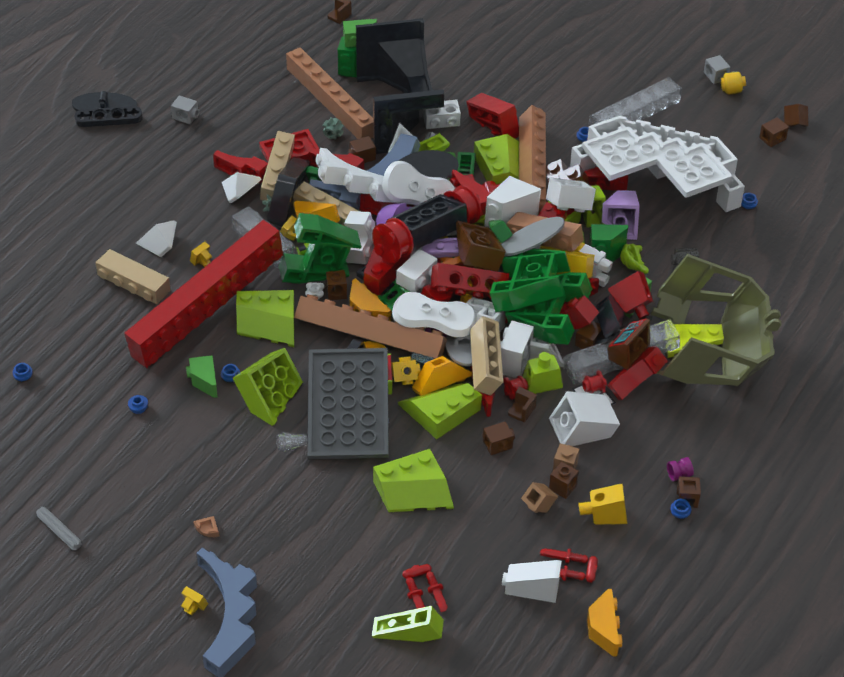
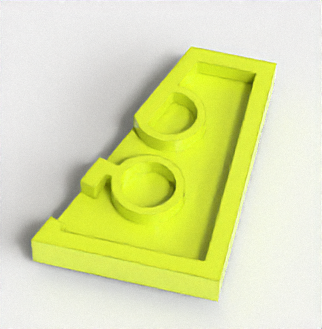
[664,324,724,358]

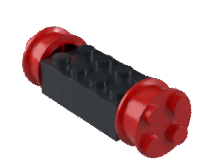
[372,185,482,263]

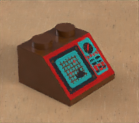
[607,318,650,370]

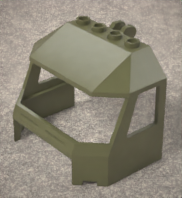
[651,254,782,386]

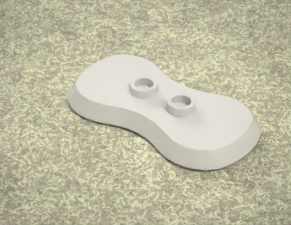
[382,161,455,205]
[392,292,477,337]

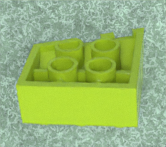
[474,134,519,184]
[236,290,295,347]
[233,348,303,426]
[398,383,482,440]
[373,449,454,512]

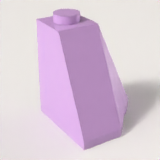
[602,190,640,240]

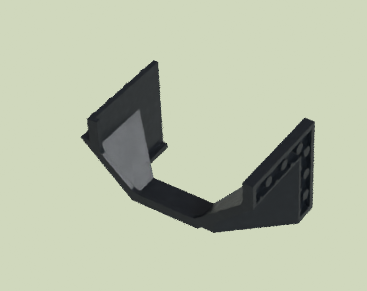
[356,18,444,154]

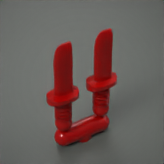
[540,548,598,582]
[402,564,447,612]

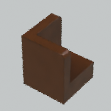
[328,0,352,24]
[784,104,808,127]
[508,387,537,423]
[676,477,701,508]

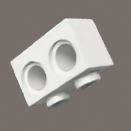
[423,100,461,129]

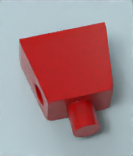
[608,271,653,320]

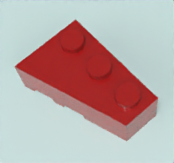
[466,93,519,139]
[364,249,411,295]

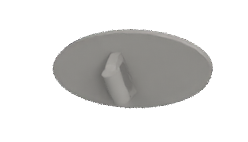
[501,217,565,256]
[446,335,472,366]

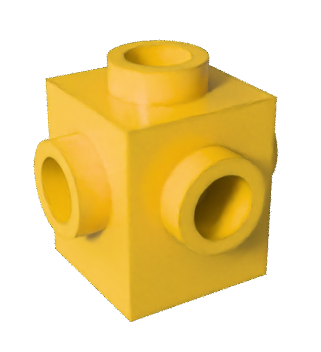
[391,356,421,385]

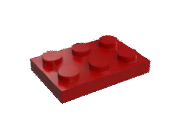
[259,129,320,162]

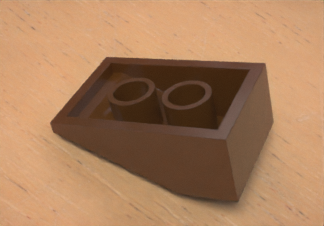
[456,220,506,272]

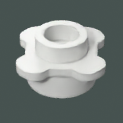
[305,282,324,299]

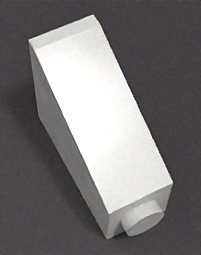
[502,560,562,603]

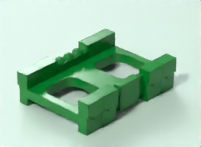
[378,280,409,312]

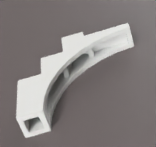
[316,148,413,205]

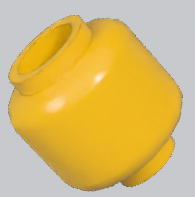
[721,71,746,95]

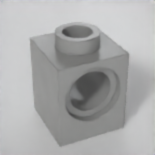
[704,55,730,84]
[171,96,199,124]

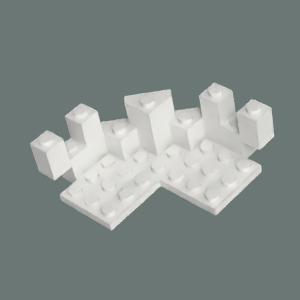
[570,116,745,212]

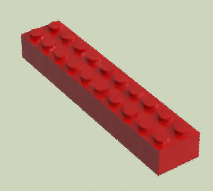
[124,220,283,368]

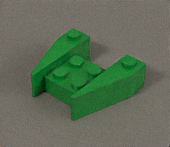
[279,213,362,284]
[490,248,570,312]
[505,272,592,345]

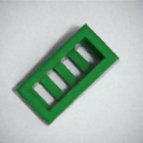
[457,152,476,177]
[488,220,513,243]

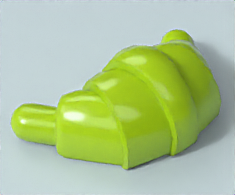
[620,244,649,274]

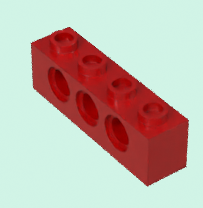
[430,263,509,300]

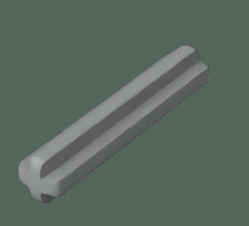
[36,507,82,550]

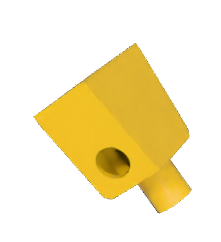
[579,484,627,525]

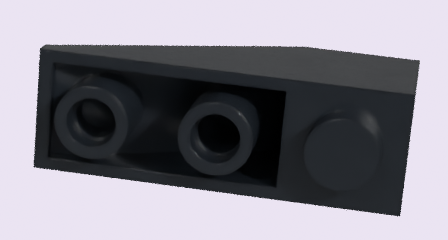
[596,294,625,338]

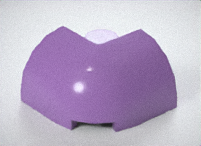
[376,203,412,225]

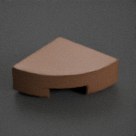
[194,516,219,537]

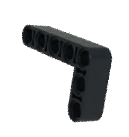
[266,157,311,227]

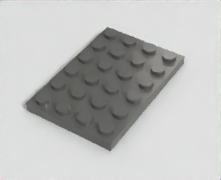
[307,348,389,459]

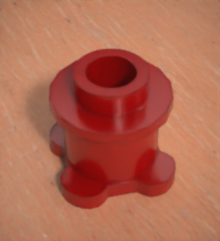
[582,370,607,394]
[503,375,528,399]

